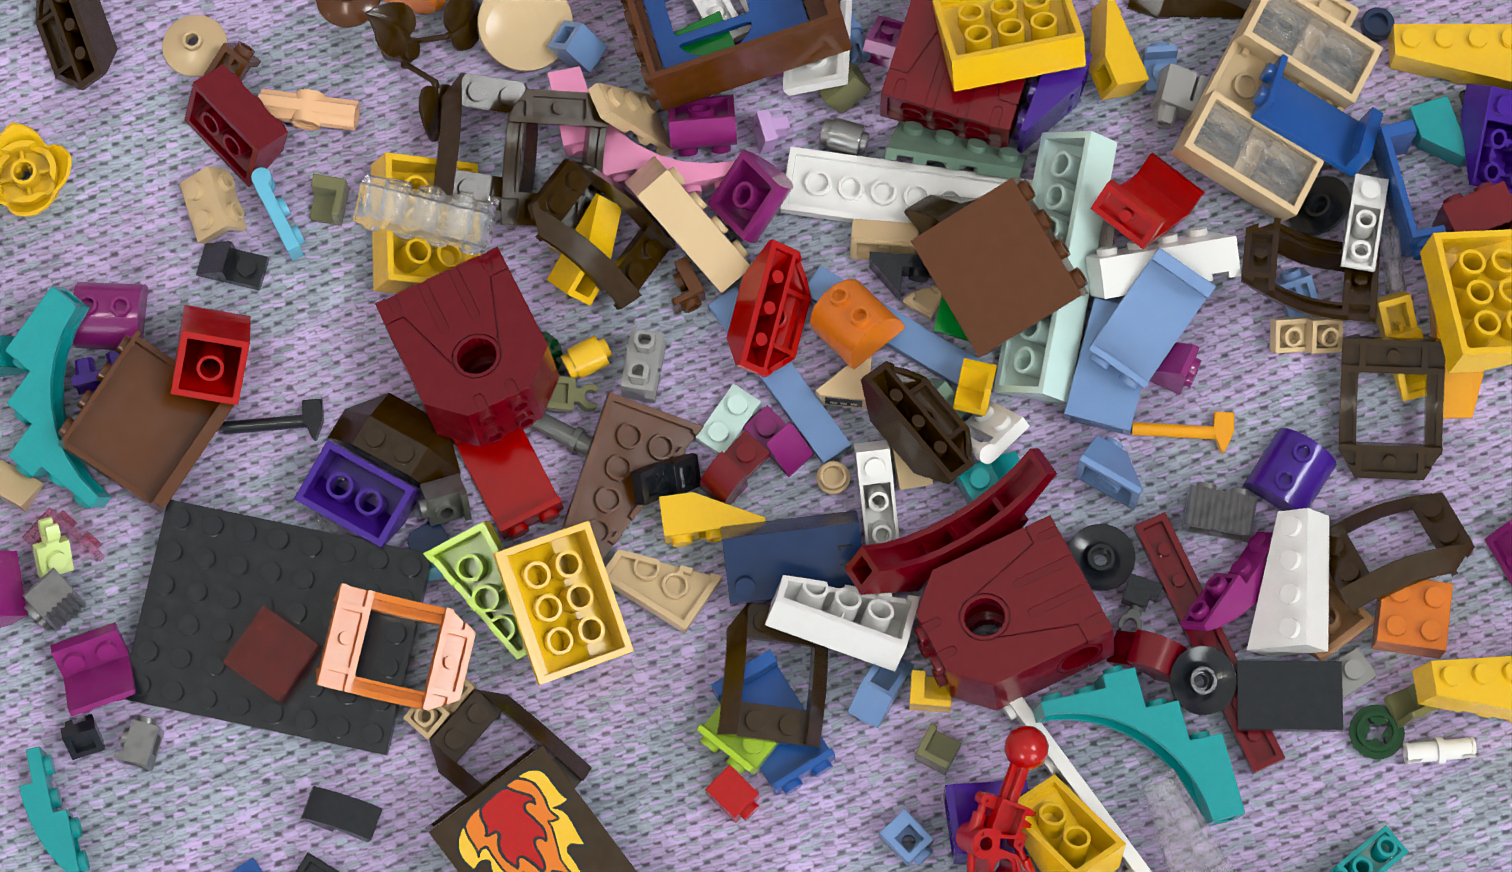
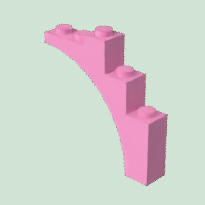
[548,66,735,213]

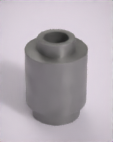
[819,117,870,156]

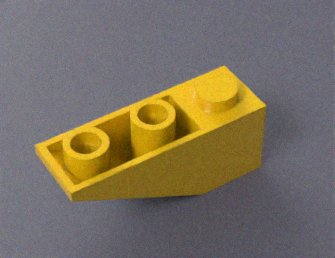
[1089,0,1149,100]
[546,193,622,306]
[659,492,766,547]

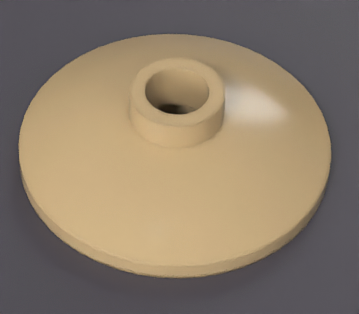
[162,15,227,77]

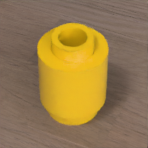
[560,335,613,379]

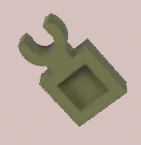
[546,376,599,414]

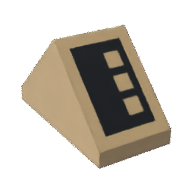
[816,356,872,409]

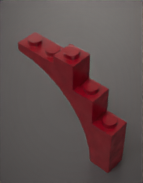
[844,448,1057,595]

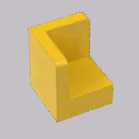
[953,358,997,416]
[909,670,952,713]

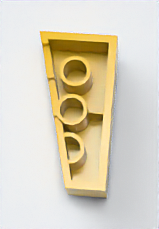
[1388,24,1512,90]
[1412,656,1512,723]

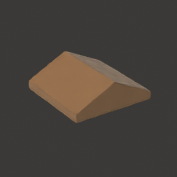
[1308,577,1375,661]

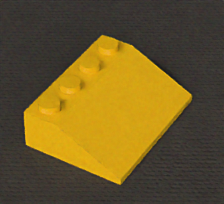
[932,0,1086,91]
[371,152,480,293]
[1420,229,1512,373]
[493,521,634,685]

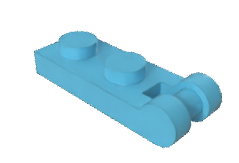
[251,167,305,261]

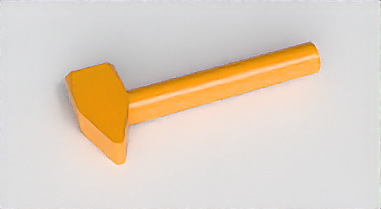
[1131,412,1234,454]

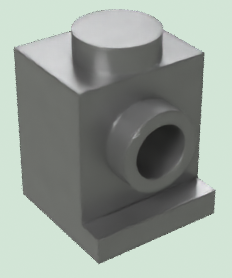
[417,473,472,526]
[114,715,164,771]

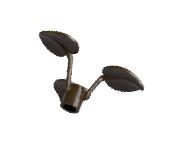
[365,0,481,142]

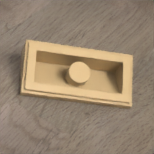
[850,219,919,260]
[0,459,44,513]

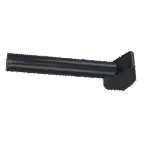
[222,399,324,441]

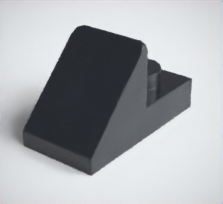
[196,241,269,291]
[869,252,932,301]

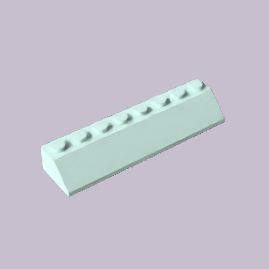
[993,131,1118,403]

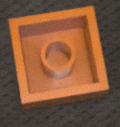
[1371,580,1453,659]

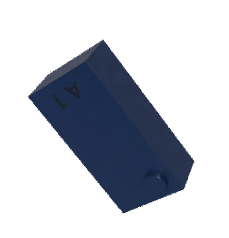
[721,510,862,604]

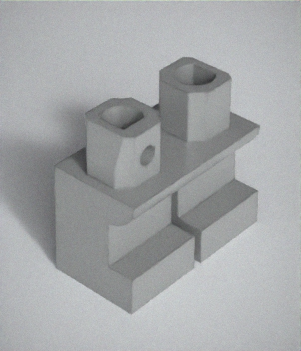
[1150,63,1210,130]
[620,328,667,403]

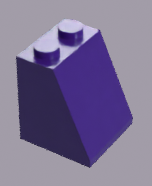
[943,780,1033,865]

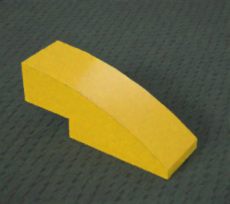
[1376,291,1426,402]

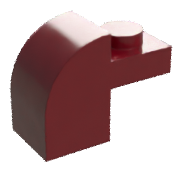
[700,430,770,505]
[1106,629,1187,683]

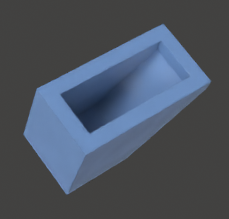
[848,658,914,728]

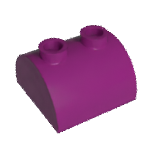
[668,94,737,156]
[707,149,794,243]
[73,282,148,350]

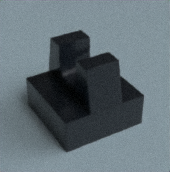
[60,714,105,760]

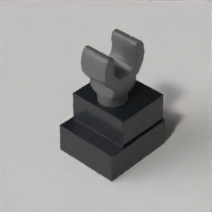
[1117,573,1163,632]

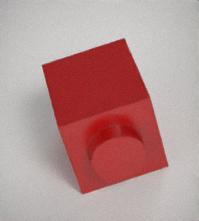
[705,764,760,823]

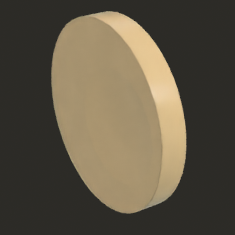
[477,0,573,72]

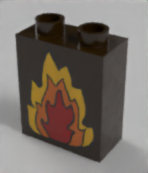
[425,743,637,872]

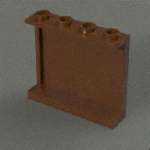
[911,177,1088,357]
[58,330,235,513]

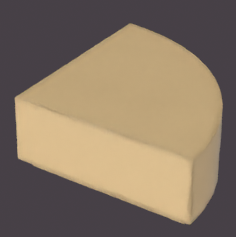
[902,286,942,320]

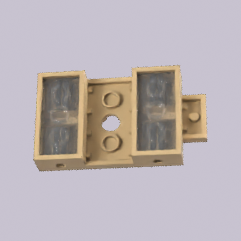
[1171,0,1383,223]

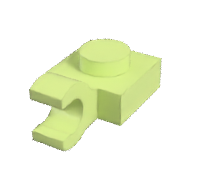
[32,517,74,578]

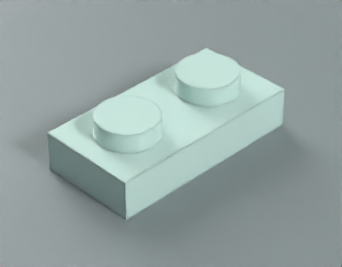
[695,384,761,455]

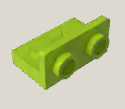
[696,705,779,775]

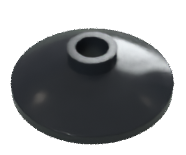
[1289,176,1351,236]
[1068,524,1136,591]
[1169,646,1237,715]

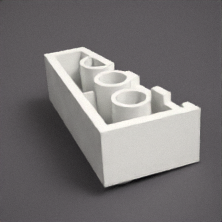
[1085,227,1241,299]
[1247,508,1329,657]
[765,575,920,672]

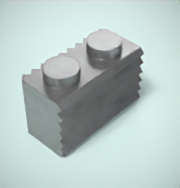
[1181,482,1258,543]
[22,567,87,631]

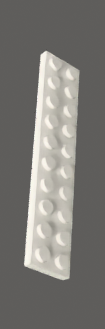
[781,146,1115,248]

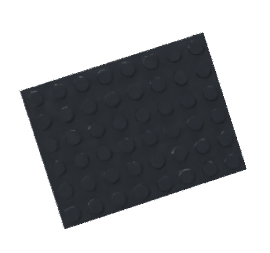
[123,500,432,756]

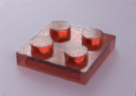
[223,606,320,703]

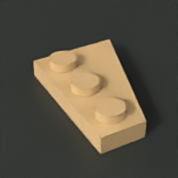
[588,83,674,156]
[605,549,723,633]

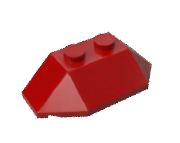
[726,239,811,377]

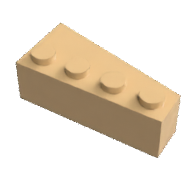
[624,156,750,293]

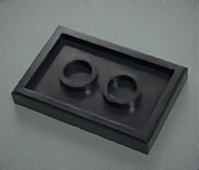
[1236,661,1343,732]

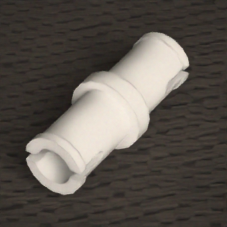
[1402,736,1477,765]

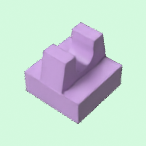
[751,109,790,154]

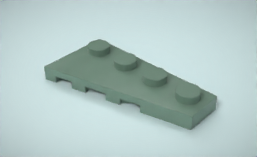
[884,121,1027,179]

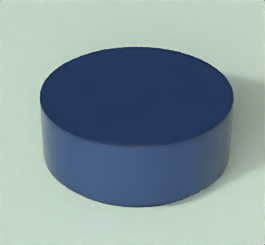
[1360,7,1395,42]

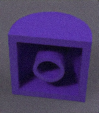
[1242,428,1337,511]

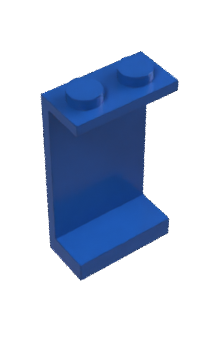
[1251,54,1384,177]
[1372,119,1446,260]
[711,649,835,795]

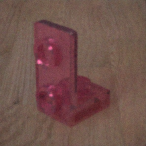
[22,507,105,562]

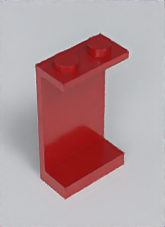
[1090,152,1205,250]
[453,429,564,539]

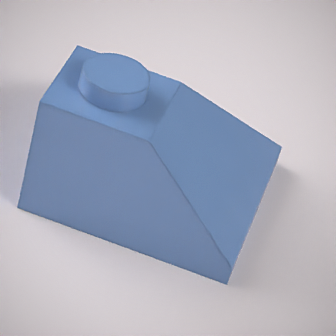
[1075,435,1142,511]

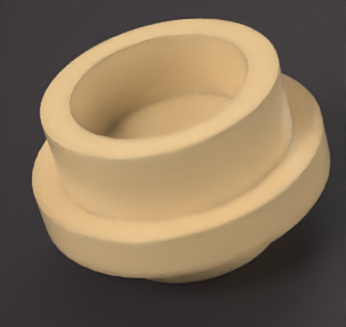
[816,461,850,495]

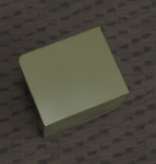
[818,61,872,114]
[310,173,350,226]
[1383,683,1440,729]
[915,723,962,776]

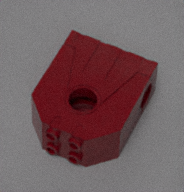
[880,0,1030,148]
[375,246,560,447]
[914,515,1115,711]

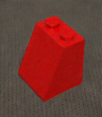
[171,305,251,405]

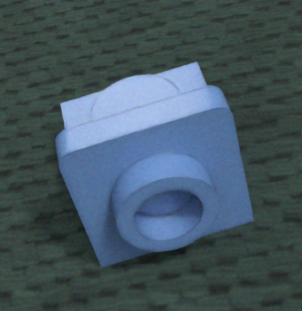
[1142,42,1178,94]
[1275,267,1318,317]

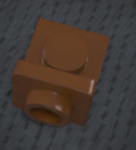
[204,41,261,81]
[671,256,706,314]

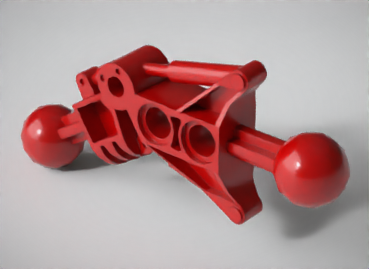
[956,726,1049,872]

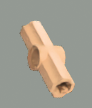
[258,89,360,131]

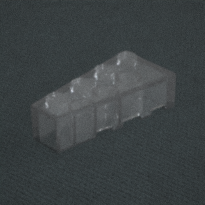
[353,174,501,255]
[1140,768,1237,872]

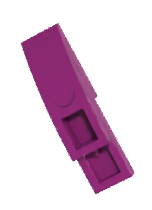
[1180,532,1273,631]

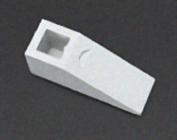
[1341,174,1389,272]
[853,440,899,545]

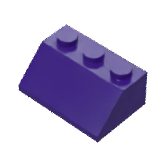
[294,440,422,548]

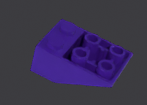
[1014,52,1092,153]
[1461,84,1512,194]

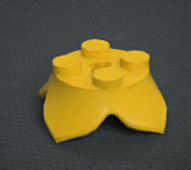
[0,122,72,217]

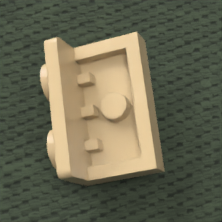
[179,166,247,244]

